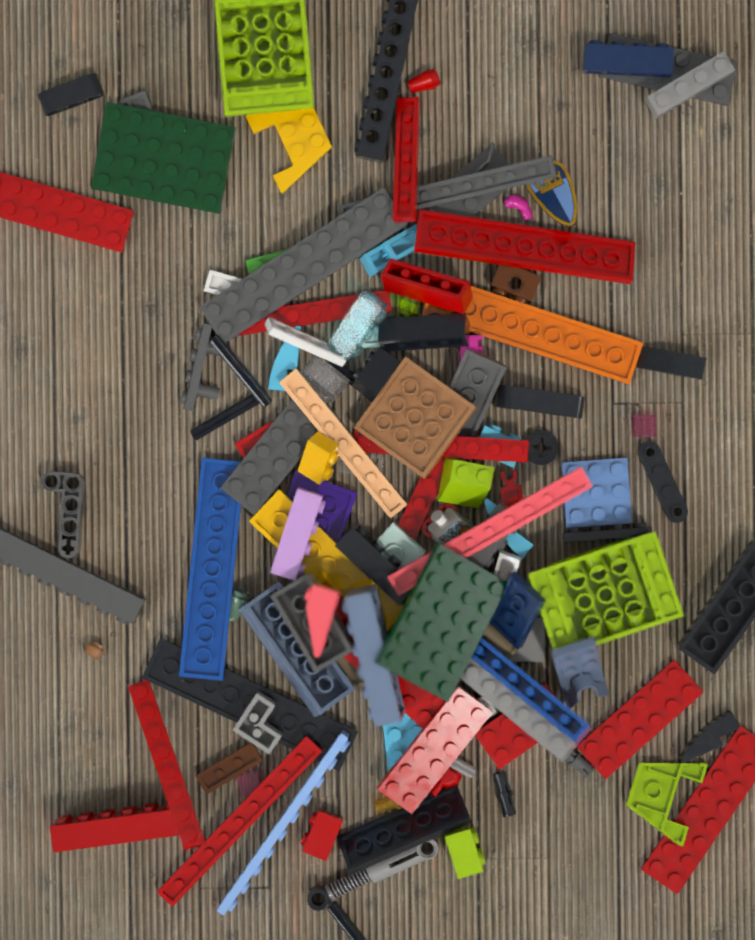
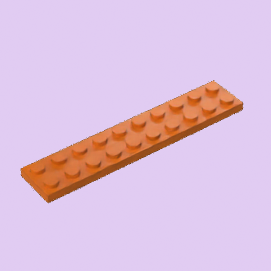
[421,286,643,385]

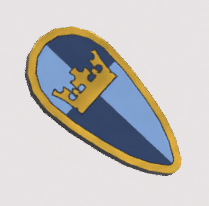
[527,160,578,227]

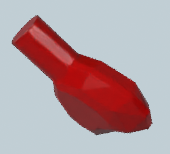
[430,767,462,797]

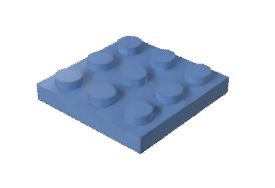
[561,458,632,528]

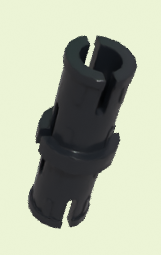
[492,771,516,817]

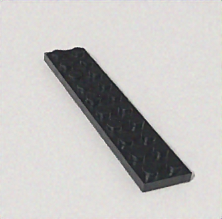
[142,638,358,771]

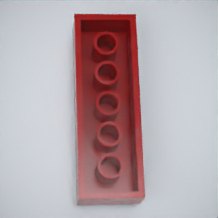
[49,801,179,853]

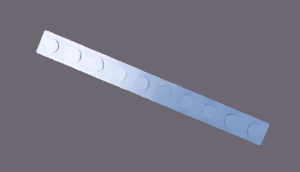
[216,729,350,916]

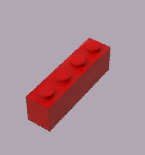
[381,259,473,314]

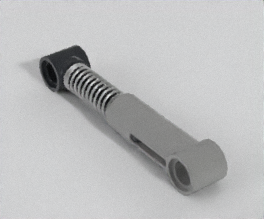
[307,838,438,911]

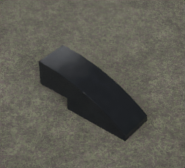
[635,346,706,380]
[679,710,740,763]

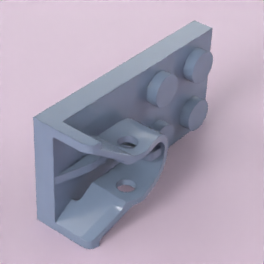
[551,637,610,709]

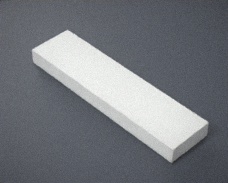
[264,317,346,367]

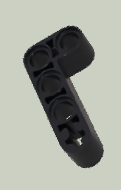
[494,385,585,419]

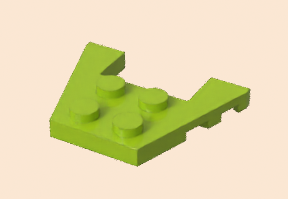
[625,763,708,846]

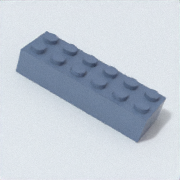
[239,581,355,717]
[342,584,406,727]

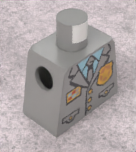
[428,508,474,545]

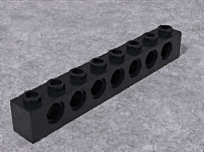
[354,0,418,164]

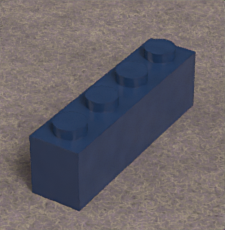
[582,40,674,78]

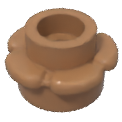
[84,641,105,660]

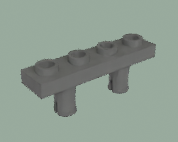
[180,323,230,411]

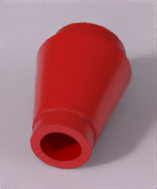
[407,68,441,94]

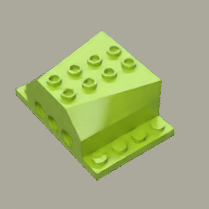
[214,0,314,117]
[528,531,684,650]

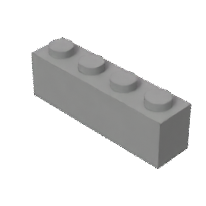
[645,51,735,119]

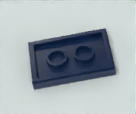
[489,571,546,649]

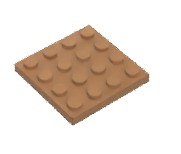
[354,356,477,479]

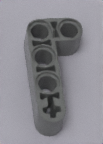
[41,471,86,558]

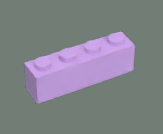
[270,487,326,581]

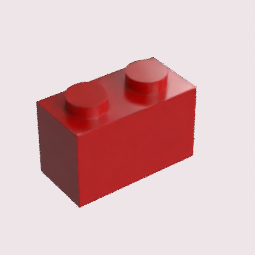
[300,808,344,861]

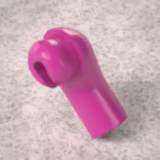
[504,194,534,221]

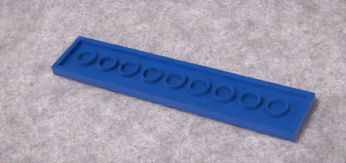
[179,458,241,681]

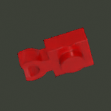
[499,470,524,507]

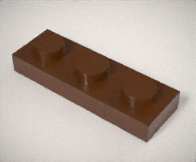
[195,742,263,795]

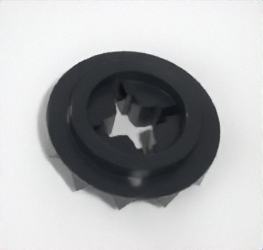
[526,430,559,465]

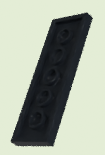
[337,784,472,875]

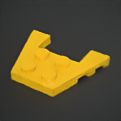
[246,109,332,194]

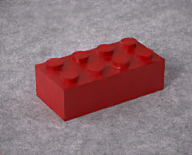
[475,681,555,770]

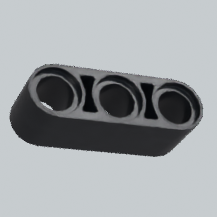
[38,73,105,116]

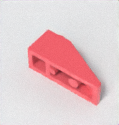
[305,583,342,658]

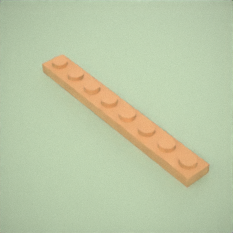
[279,368,407,518]

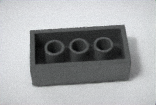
[270,571,354,673]

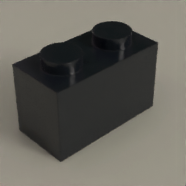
[352,347,401,402]

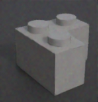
[233,691,283,755]

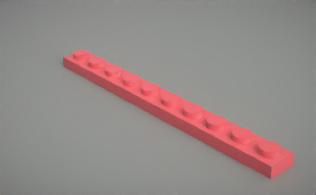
[387,466,593,596]

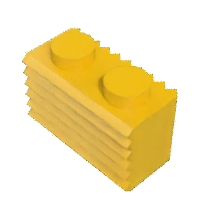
[297,432,339,485]

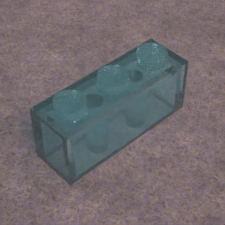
[326,290,389,361]

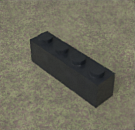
[378,312,470,352]
[335,523,413,606]

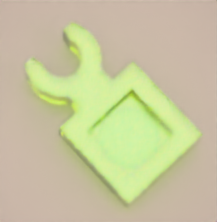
[396,298,419,317]

